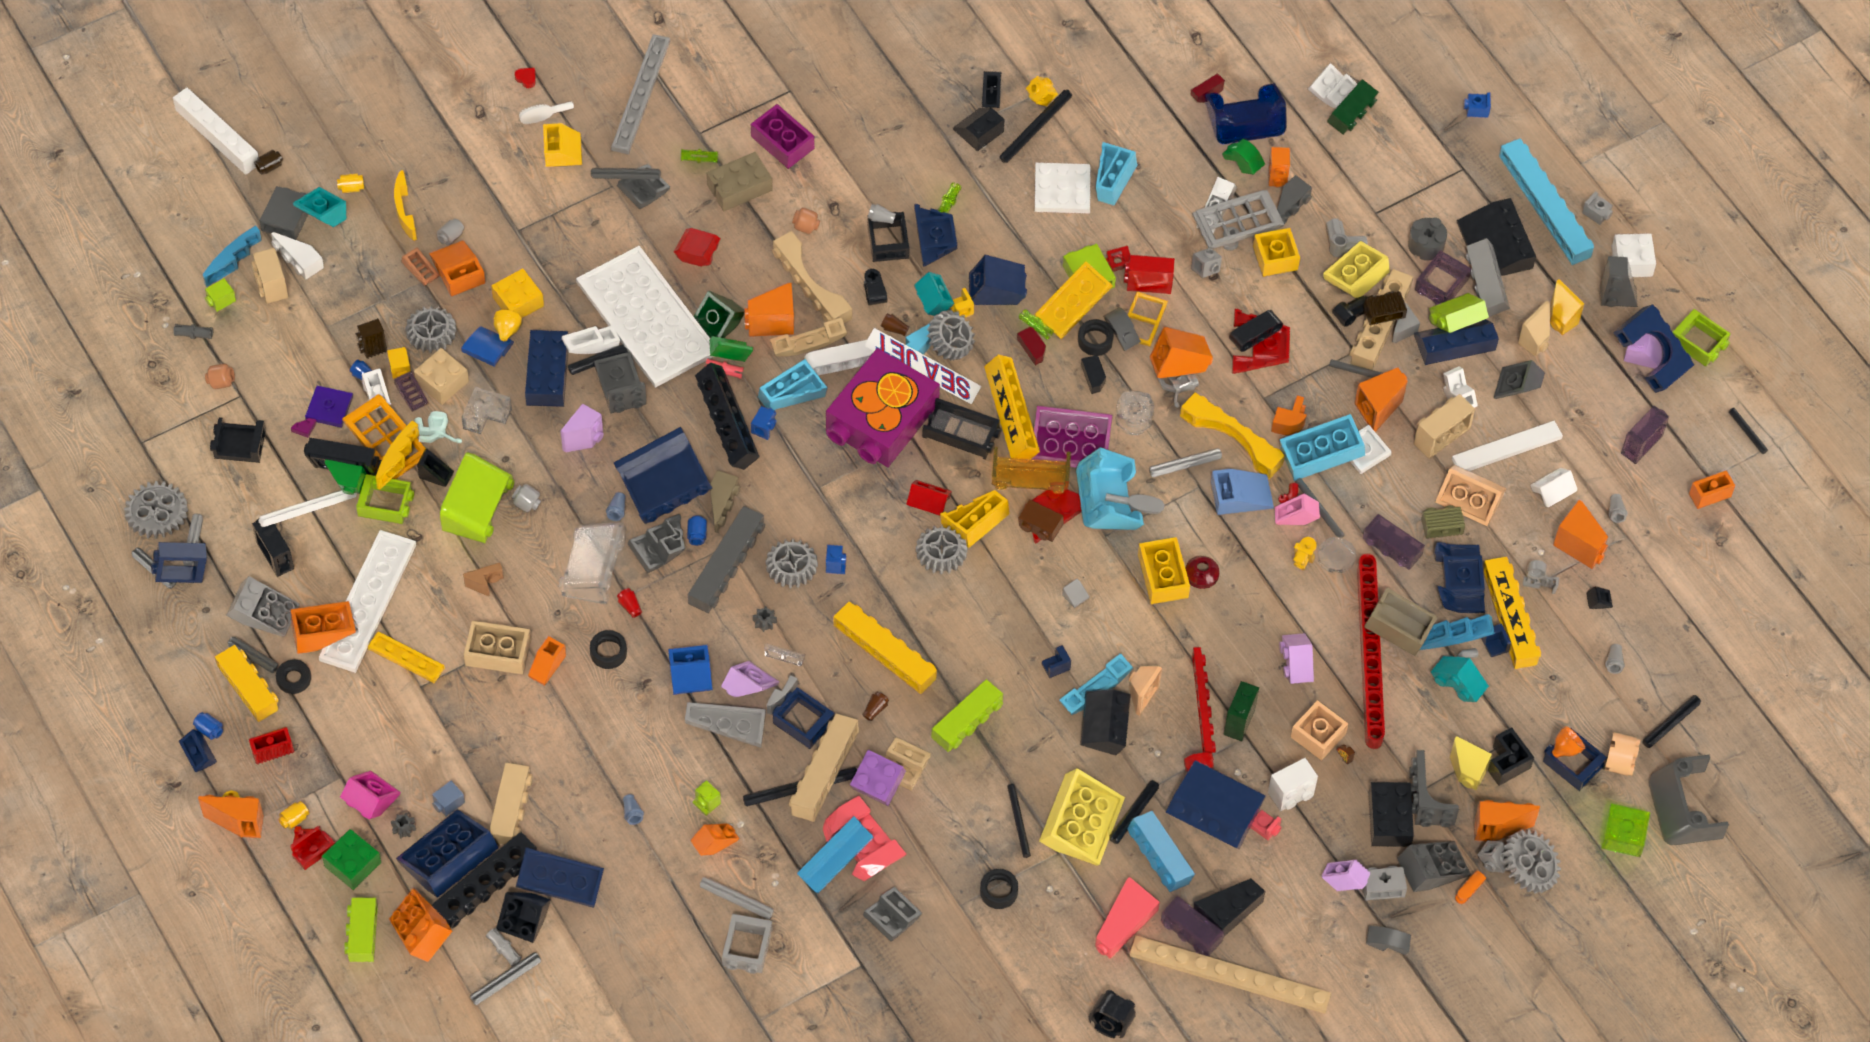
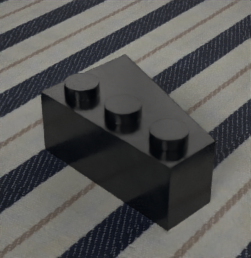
[1193,878,1266,939]

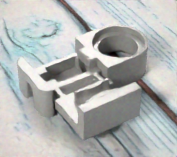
[1523,560,1559,594]

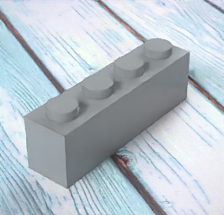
[1466,238,1510,317]

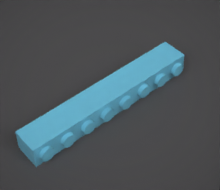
[1499,138,1594,265]

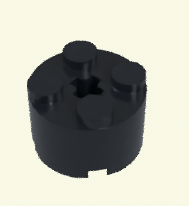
[1088,990,1136,1039]

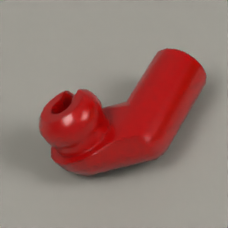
[1278,483,1299,504]

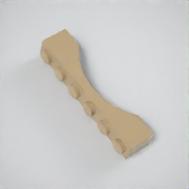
[772,231,852,323]

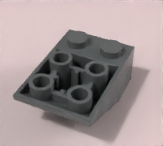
[1397,841,1471,892]

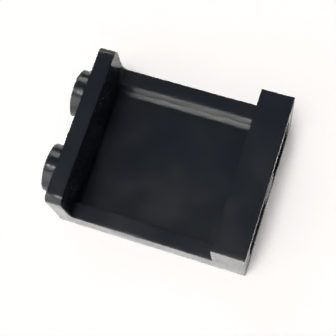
[210,417,266,463]

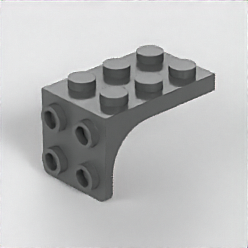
[594,352,647,414]
[1409,750,1459,827]

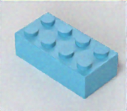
[1280,414,1365,481]

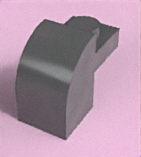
[1103,307,1141,351]

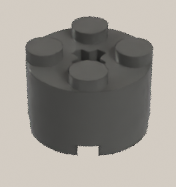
[1408,217,1447,261]

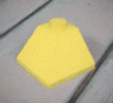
[1450,736,1492,790]

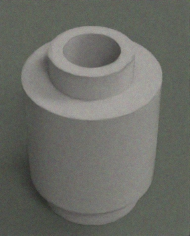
[437,219,464,245]

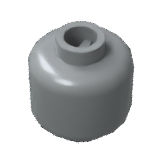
[511,484,541,513]

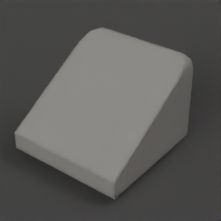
[1062,579,1090,608]

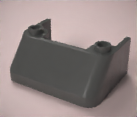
[1648,754,1729,845]

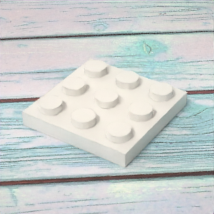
[1035,163,1090,213]

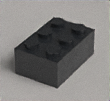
[1368,782,1414,847]

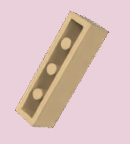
[489,763,533,845]

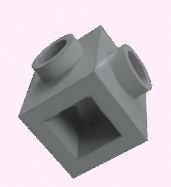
[1191,248,1222,278]
[1478,840,1508,873]

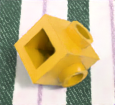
[1026,76,1058,106]

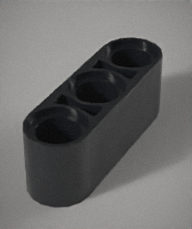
[1229,309,1283,352]

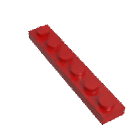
[1192,647,1216,753]

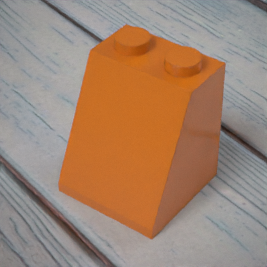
[744,283,794,337]
[1150,327,1213,378]
[1355,367,1408,431]
[1553,500,1608,569]

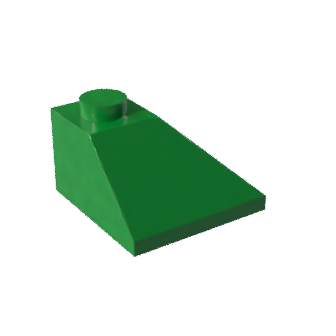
[325,459,366,495]

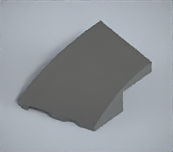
[628,514,685,573]

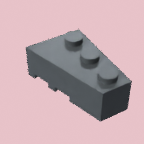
[1600,256,1638,307]

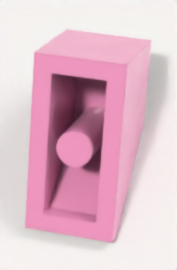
[1275,494,1320,525]

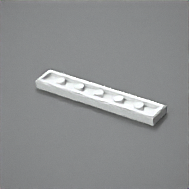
[1452,421,1563,471]

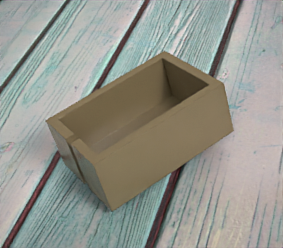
[706,152,772,212]
[1364,588,1437,656]

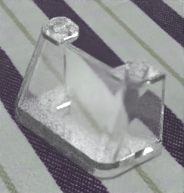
[558,522,626,605]

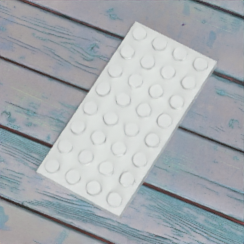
[576,246,714,388]

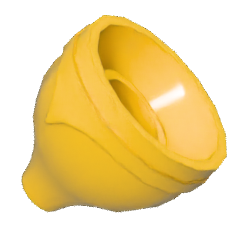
[493,310,522,341]

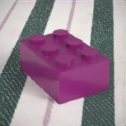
[750,104,815,169]

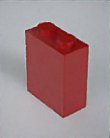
[1124,255,1175,294]

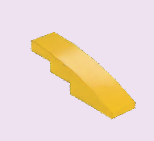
[376,420,419,490]

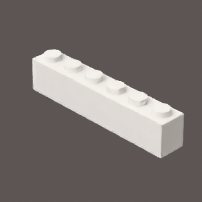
[173,88,258,175]

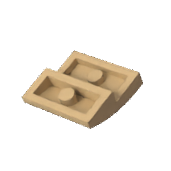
[885,737,931,791]

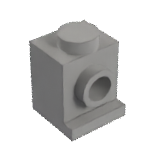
[1582,191,1613,225]

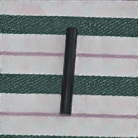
[1729,408,1768,454]

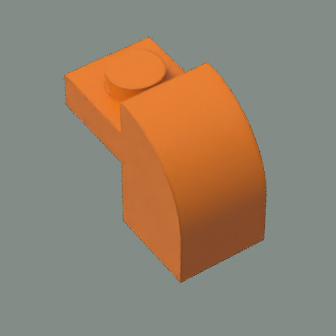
[1271,395,1307,436]

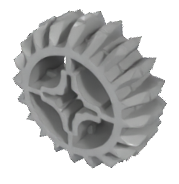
[405,305,457,354]
[927,310,975,361]
[916,525,968,575]
[766,539,818,589]

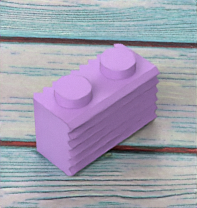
[1322,859,1370,892]

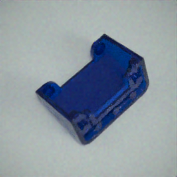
[1205,83,1287,144]

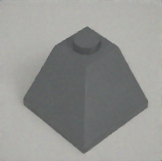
[1494,360,1545,399]

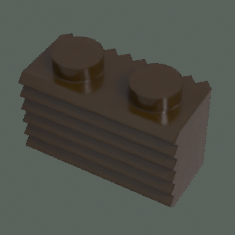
[1363,291,1407,325]
[355,318,387,359]

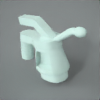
[414,411,462,443]

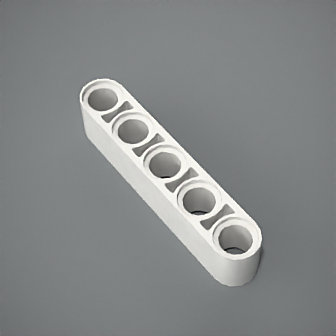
[804,336,891,376]

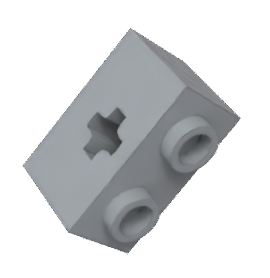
[1363,866,1407,901]

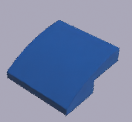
[461,326,514,367]

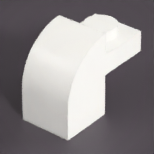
[1443,366,1478,407]

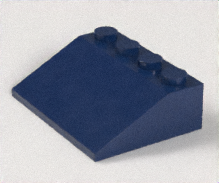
[1165,760,1266,850]
[396,809,498,898]

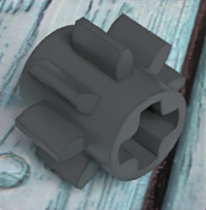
[753,606,777,632]
[391,813,416,839]

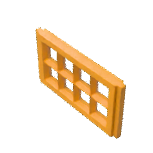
[342,394,426,480]

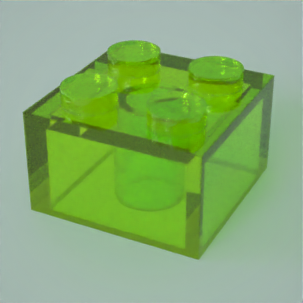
[1601,803,1650,857]

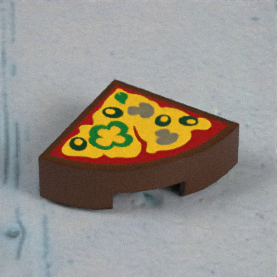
[1336,744,1355,765]

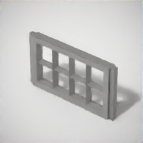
[1192,190,1284,249]

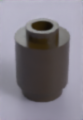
[254,150,283,174]

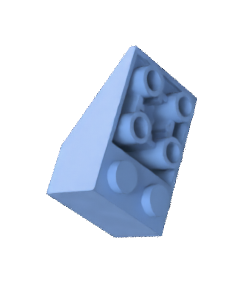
[1211,469,1274,515]

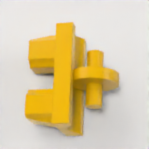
[1293,537,1317,570]

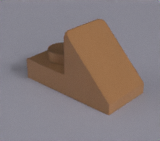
[463,563,503,596]

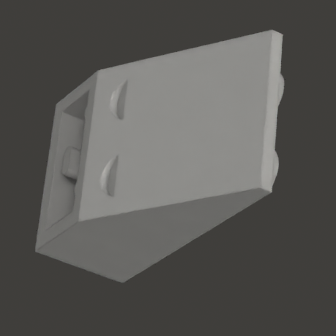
[226,576,300,637]

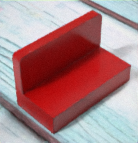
[906,480,952,516]

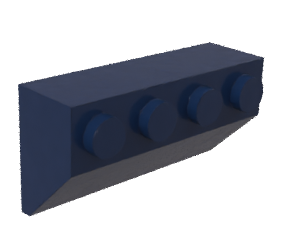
[1414,319,1499,365]

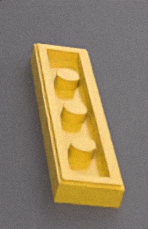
[368,631,445,683]

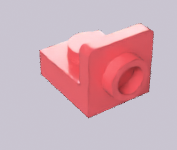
[1251,810,1282,840]

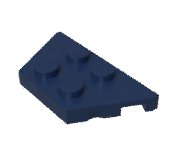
[914,204,957,267]

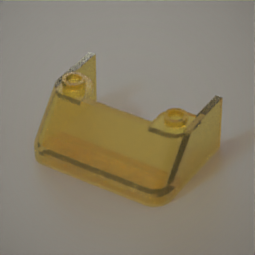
[992,447,1071,493]

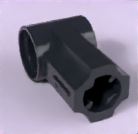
[1332,296,1368,327]

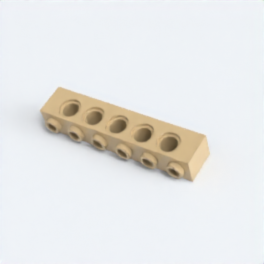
[1350,269,1413,370]

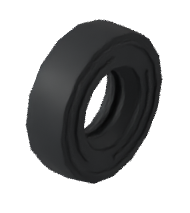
[275,659,311,694]

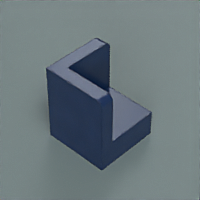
[1481,623,1511,657]
[1042,645,1071,678]

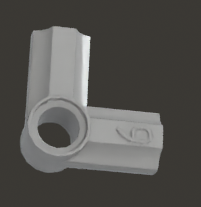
[1326,218,1368,257]

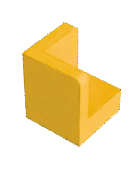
[950,288,974,318]
[387,347,411,379]

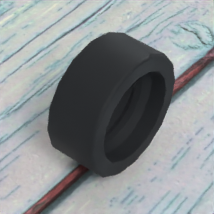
[1078,319,1114,356]
[590,630,627,669]
[980,869,1018,909]

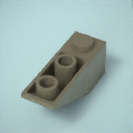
[710,470,741,533]

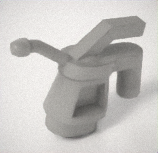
[1158,374,1199,408]

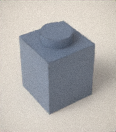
[432,781,465,817]

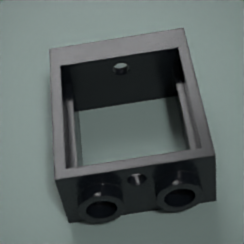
[867,212,910,262]
[252,519,294,577]

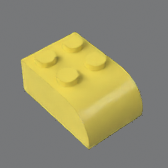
[1323,241,1390,298]

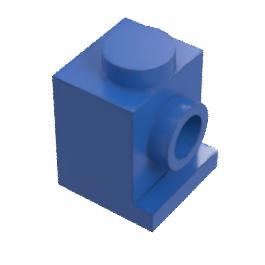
[1464,92,1491,118]
[751,406,776,440]
[826,545,847,574]

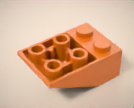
[429,240,485,297]
[198,795,264,838]
[1474,800,1540,841]
[389,888,452,962]

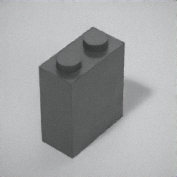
[259,186,309,240]

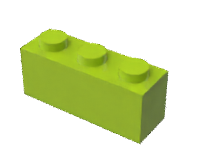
[344,898,378,962]

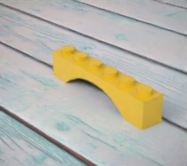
[1180,392,1285,480]

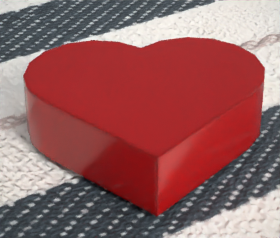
[514,68,536,88]

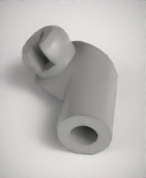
[1457,648,1478,659]

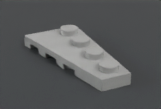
[685,702,766,748]

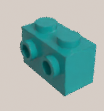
[914,272,954,316]

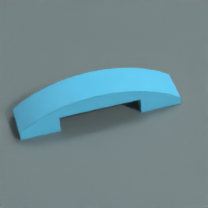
[1060,654,1133,715]

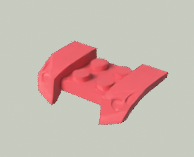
[823,796,906,881]

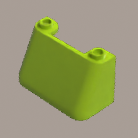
[440,452,515,543]

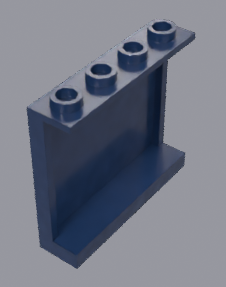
[613,427,712,524]

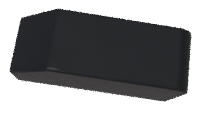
[1081,355,1106,394]

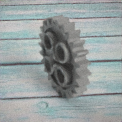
[124,481,188,539]
[1502,829,1561,894]

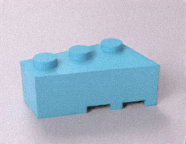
[1096,142,1137,206]

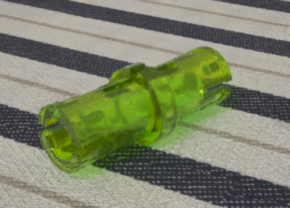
[681,149,718,163]
[938,182,962,213]
[1019,309,1054,340]

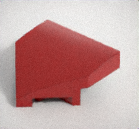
[290,826,336,870]

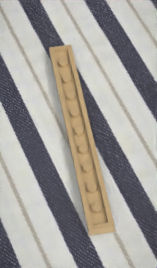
[1130,935,1331,1014]

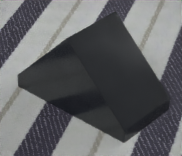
[982,71,1002,108]
[417,449,454,487]

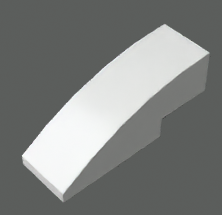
[562,326,620,354]

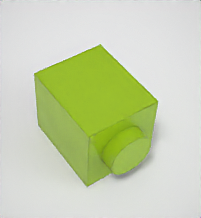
[205,279,236,312]

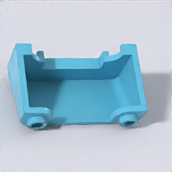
[1076,447,1144,530]

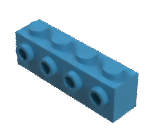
[1127,811,1195,892]

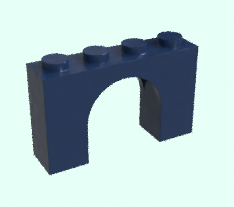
[1613,304,1695,393]

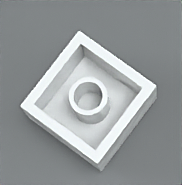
[1612,234,1656,277]
[1268,758,1318,811]

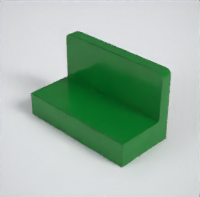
[709,336,753,362]

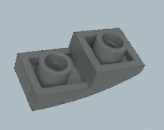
[1366,926,1411,955]

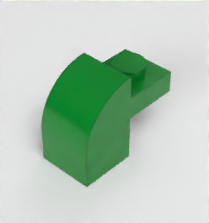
[1222,139,1265,175]

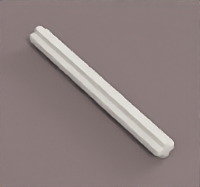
[258,490,357,527]

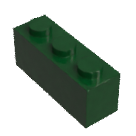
[1327,79,1379,135]

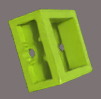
[1673,309,1731,367]
[356,474,414,524]

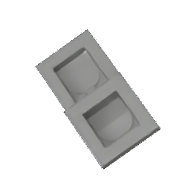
[767,675,798,715]

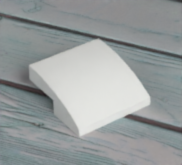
[1308,63,1357,109]

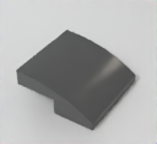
[617,164,670,209]
[863,887,922,942]

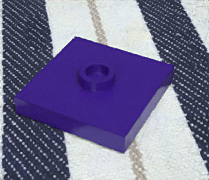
[305,386,353,428]

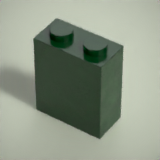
[1224,681,1260,742]

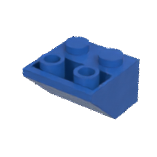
[668,645,712,695]

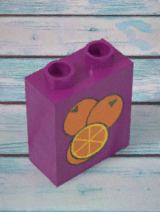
[826,348,940,468]

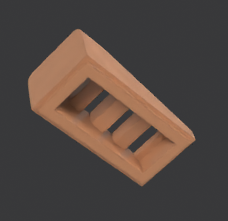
[401,247,440,286]

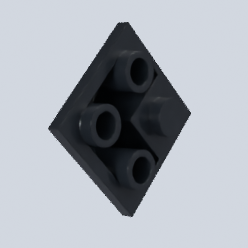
[496,892,551,943]

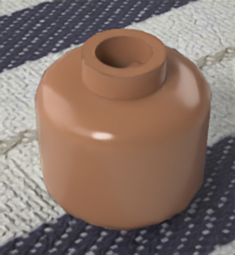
[792,208,820,234]
[205,363,235,389]

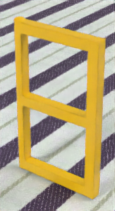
[1127,291,1168,347]

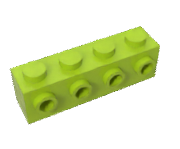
[931,679,1003,752]

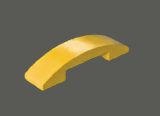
[394,170,417,241]

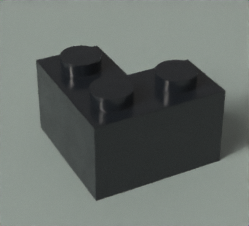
[1488,727,1535,786]

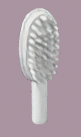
[519,101,574,124]

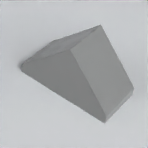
[1392,303,1420,343]

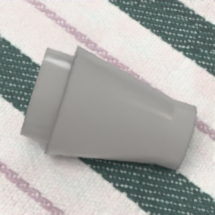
[867,204,896,224]
[1608,494,1628,523]
[1605,644,1625,674]

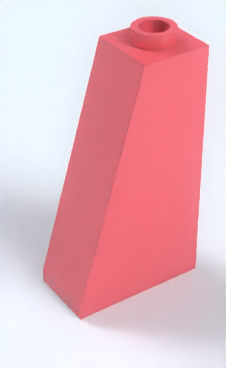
[1095,877,1160,959]

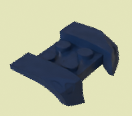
[1435,542,1485,613]

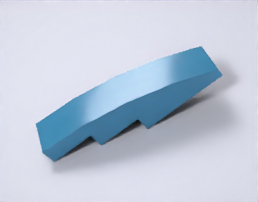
[202,225,262,287]
[1420,614,1495,650]

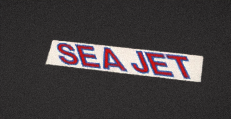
[864,328,981,404]

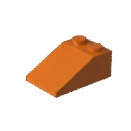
[290,601,356,654]

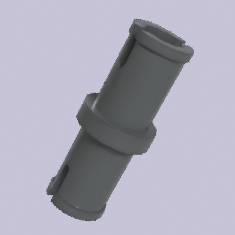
[173,324,213,339]

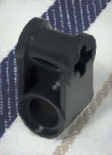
[864,269,887,306]

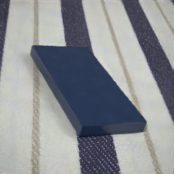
[516,848,604,908]

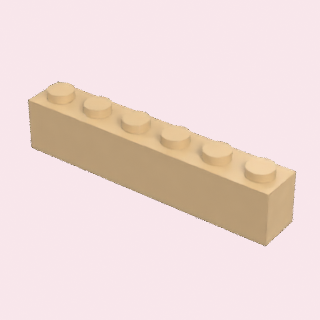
[789,714,859,822]

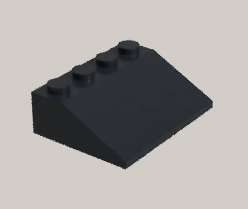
[1457,198,1536,276]

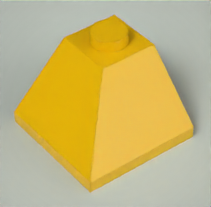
[1550,279,1584,335]

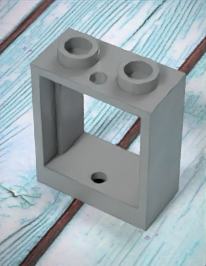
[722,914,772,974]

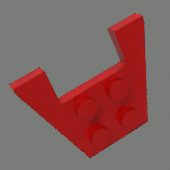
[1232,309,1290,374]

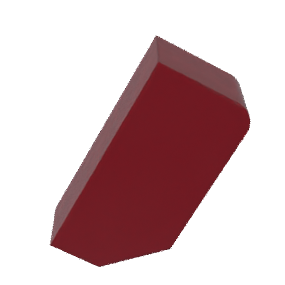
[1191,73,1225,103]
[1017,327,1046,365]

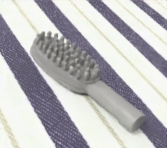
[1105,493,1165,514]

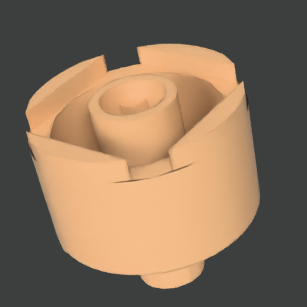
[1605,732,1640,776]

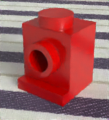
[1105,245,1131,272]

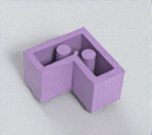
[1279,633,1314,684]

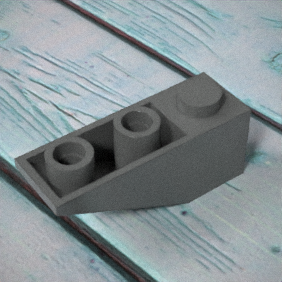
[1277,175,1312,225]

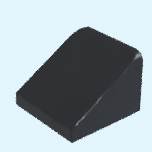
[1586,586,1613,609]

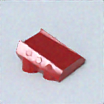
[674,228,721,267]

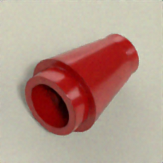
[617,588,642,618]

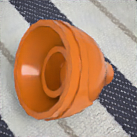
[1552,726,1585,758]

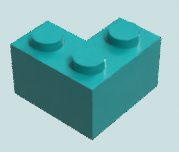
[1431,656,1489,702]

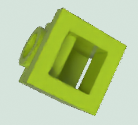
[693,780,721,816]

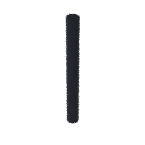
[1007,784,1031,858]

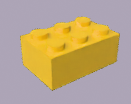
[1138,537,1190,604]

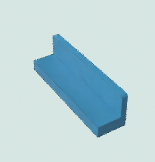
[797,817,874,893]

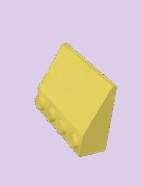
[1039,768,1125,866]

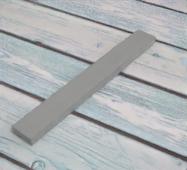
[611,34,670,154]

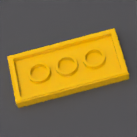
[1034,261,1113,339]

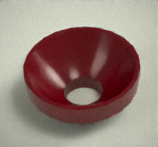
[1185,556,1220,589]

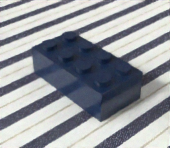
[525,330,568,407]

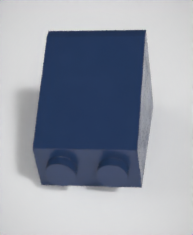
[969,255,1027,305]

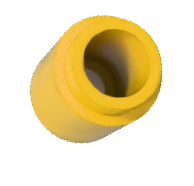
[337,173,364,193]
[278,801,309,830]

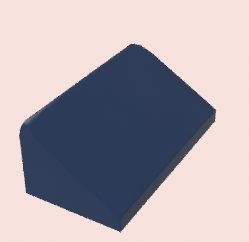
[179,729,217,773]

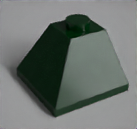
[693,291,744,338]

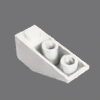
[1196,177,1237,234]
[271,232,324,279]

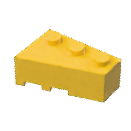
[940,490,1010,548]

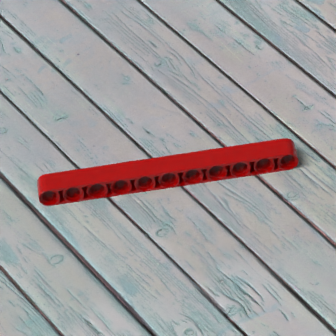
[1357,554,1385,749]

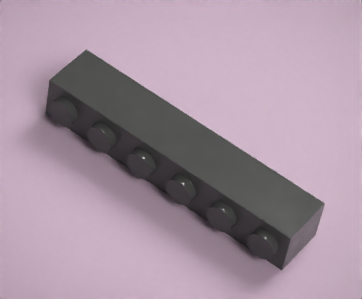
[688,506,765,614]

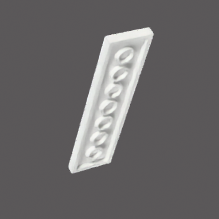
[319,530,416,673]

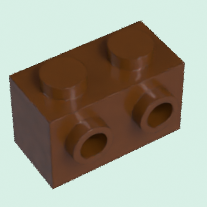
[1018,499,1064,542]

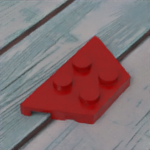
[1025,485,1082,544]

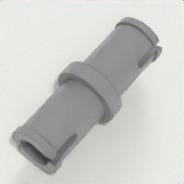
[486,928,522,966]

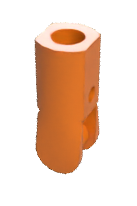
[1455,870,1486,904]

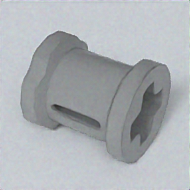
[1223,227,1239,251]

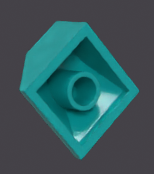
[293,187,347,227]

